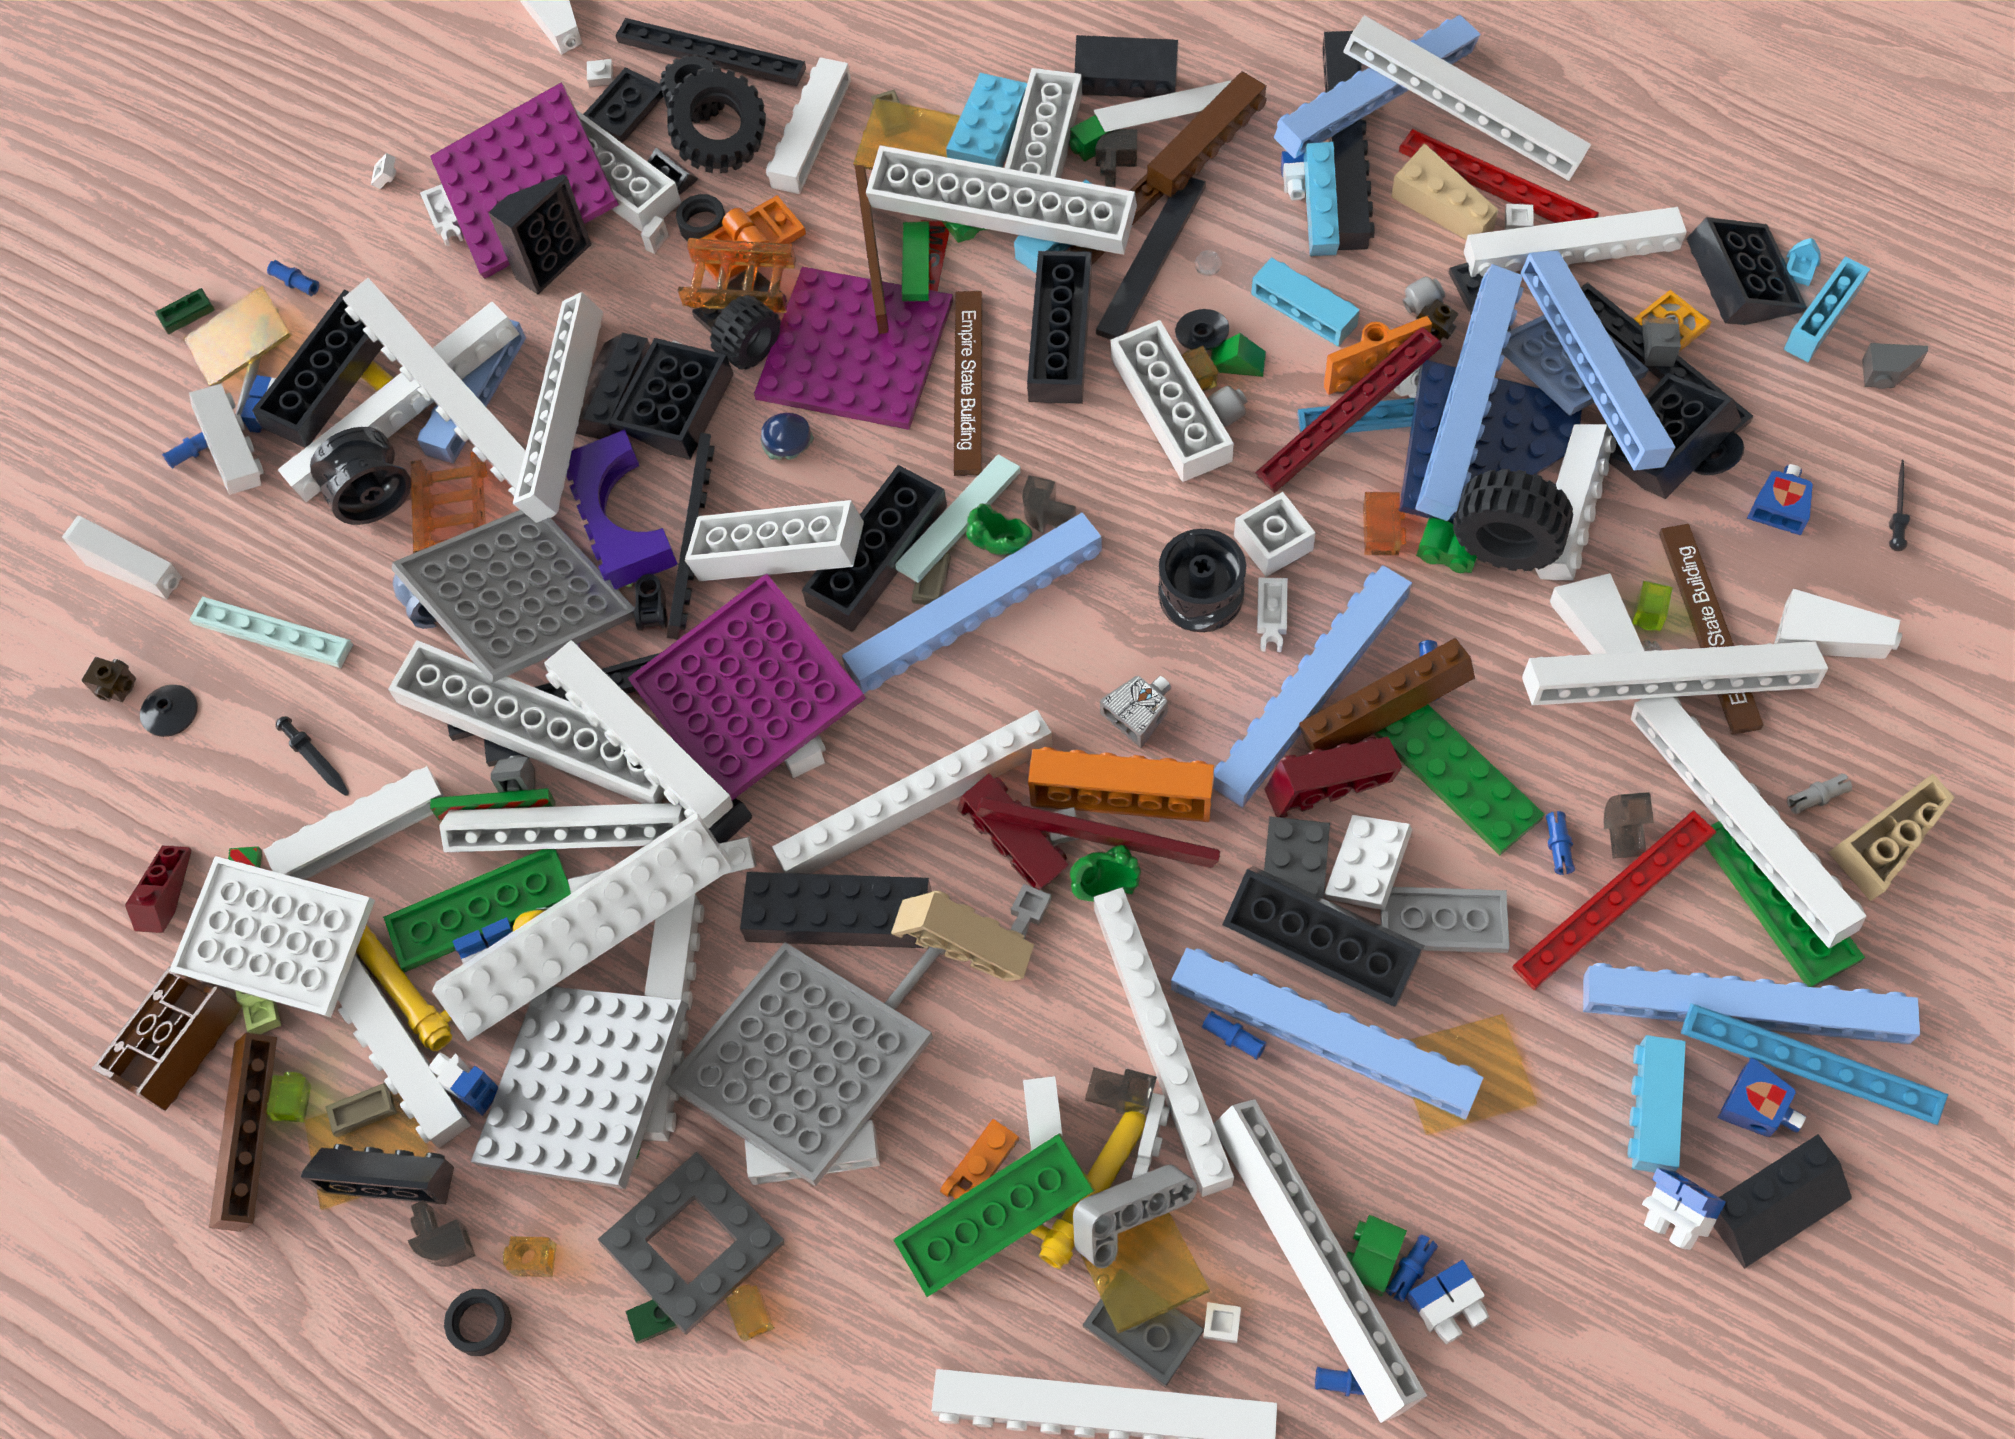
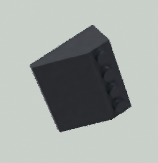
[488,174,592,295]
[1686,217,1807,325]
[609,338,734,460]
[1609,373,1741,499]

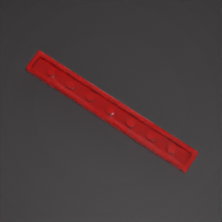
[1399,129,1599,223]
[1512,810,1717,991]

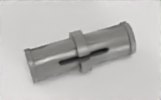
[1787,773,1852,814]

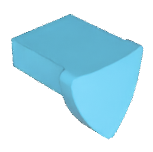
[1786,238,1821,286]

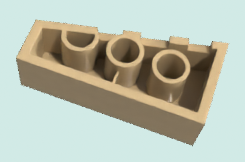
[1391,143,1498,240]
[1828,774,1955,901]
[891,891,1034,982]

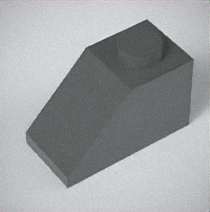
[1642,318,1681,367]
[1862,343,1928,389]
[491,755,535,792]

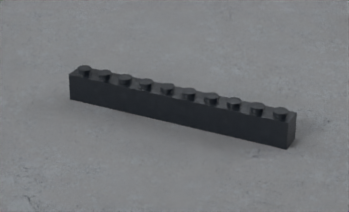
[1322,31,1375,250]

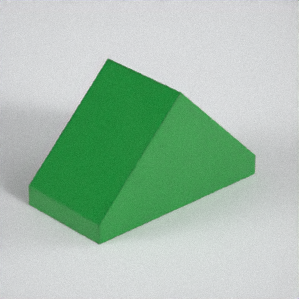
[1209,333,1266,377]

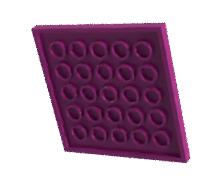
[430,82,619,279]
[754,266,953,430]
[628,573,866,801]

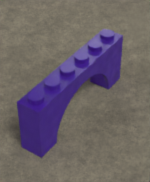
[566,430,678,590]

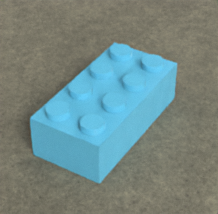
[946,73,1027,168]

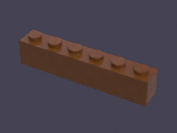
[1146,71,1267,198]
[1299,638,1475,751]
[209,1032,277,1232]

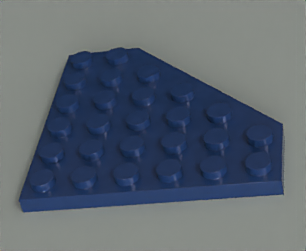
[1399,360,1582,524]

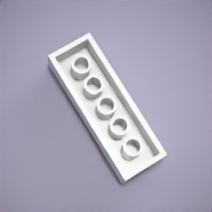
[1005,68,1082,178]
[576,110,681,232]
[1111,320,1234,482]
[685,500,864,581]

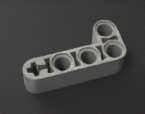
[1073,1165,1197,1269]

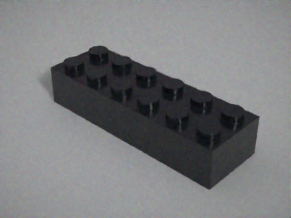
[1027,251,1092,404]
[252,289,384,448]
[802,465,947,632]
[1222,866,1425,1007]
[740,872,932,948]

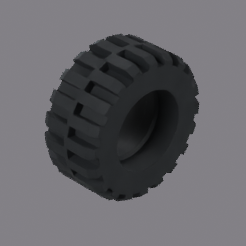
[667,67,766,173]
[1453,469,1574,571]

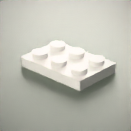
[1324,815,1412,910]

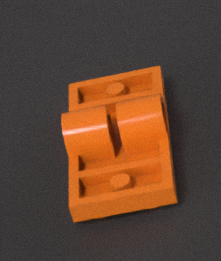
[690,195,806,285]
[1323,316,1432,395]

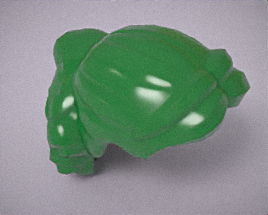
[966,503,1032,556]
[1070,845,1141,902]

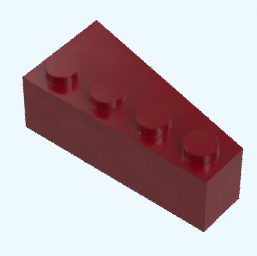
[1264,737,1402,818]
[957,773,1069,890]

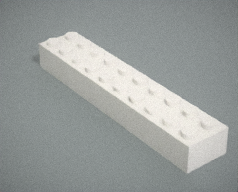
[866,145,1137,255]
[388,640,666,804]
[432,812,732,1041]

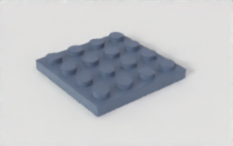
[1501,315,1649,415]

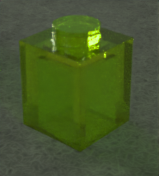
[1632,581,1673,631]
[267,1072,311,1122]

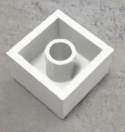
[1234,492,1316,577]

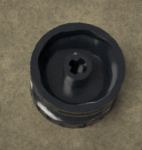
[310,426,411,525]
[1158,529,1246,632]

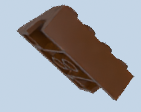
[92,966,243,1111]

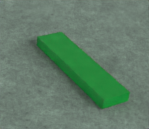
[902,221,929,301]

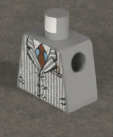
[1100,676,1171,748]

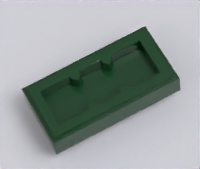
[155,288,215,335]
[625,1300,678,1344]

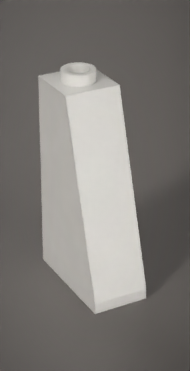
[520,0,583,55]
[62,515,182,599]
[1550,573,1644,655]
[1774,589,1902,659]
[1023,1076,1065,1214]

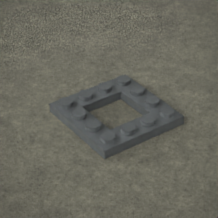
[598,1152,784,1335]

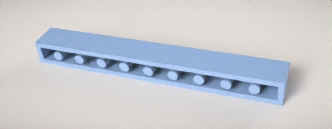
[1274,15,1481,159]
[1521,250,1675,471]
[1415,264,1524,521]
[842,512,1102,694]
[1213,565,1412,808]
[1171,948,1484,1120]
[1583,963,1920,1044]

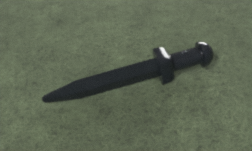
[1889,459,1910,551]
[275,716,349,796]

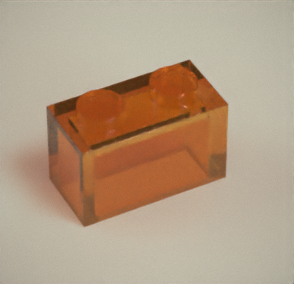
[1363,492,1406,556]

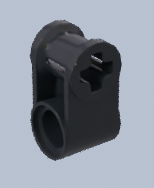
[634,574,668,631]

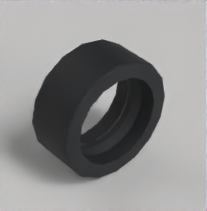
[676,194,725,243]
[444,1289,512,1356]

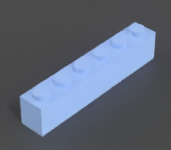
[417,319,526,464]

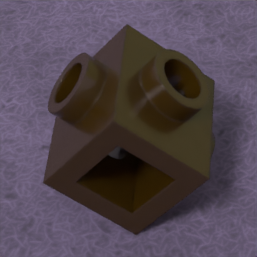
[1416,299,1459,341]
[81,657,137,702]

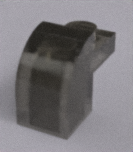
[1095,129,1137,187]
[1022,475,1076,533]
[1603,792,1654,859]
[1085,1067,1157,1115]
[408,1200,476,1267]

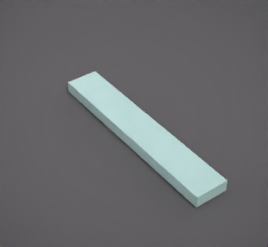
[895,454,1021,583]
[189,596,353,668]

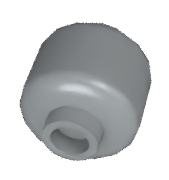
[1403,276,1445,316]
[1208,386,1248,427]

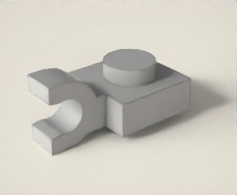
[1010,884,1051,939]

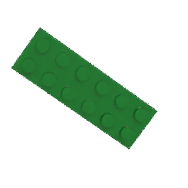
[1374,704,1545,856]
[1704,821,1865,987]
[383,849,571,973]
[893,1133,1095,1297]

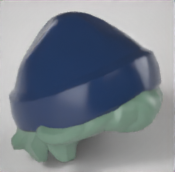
[760,413,814,460]

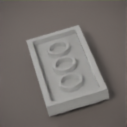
[1381,887,1509,953]

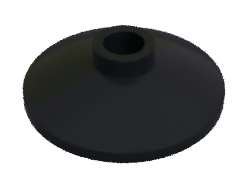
[1175,309,1229,351]
[1693,432,1745,475]
[140,685,198,737]

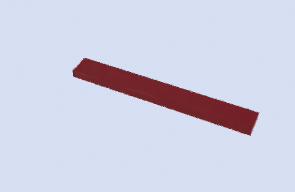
[1255,327,1442,493]
[976,797,1220,868]

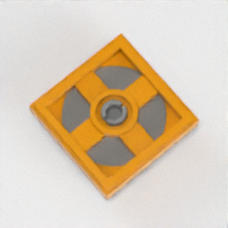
[1633,290,1711,352]

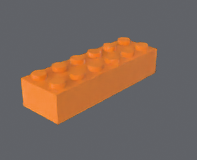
[1028,747,1214,822]

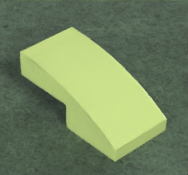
[235,991,281,1034]

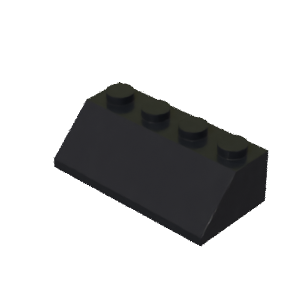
[1074,35,1178,98]
[576,333,650,439]
[1713,1134,1852,1269]
[301,1144,454,1205]

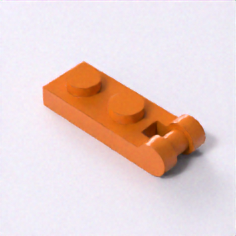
[940,1119,1019,1199]

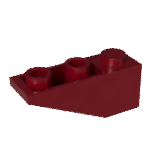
[125,845,192,933]

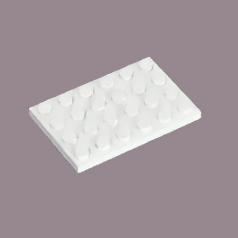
[169,856,375,1018]

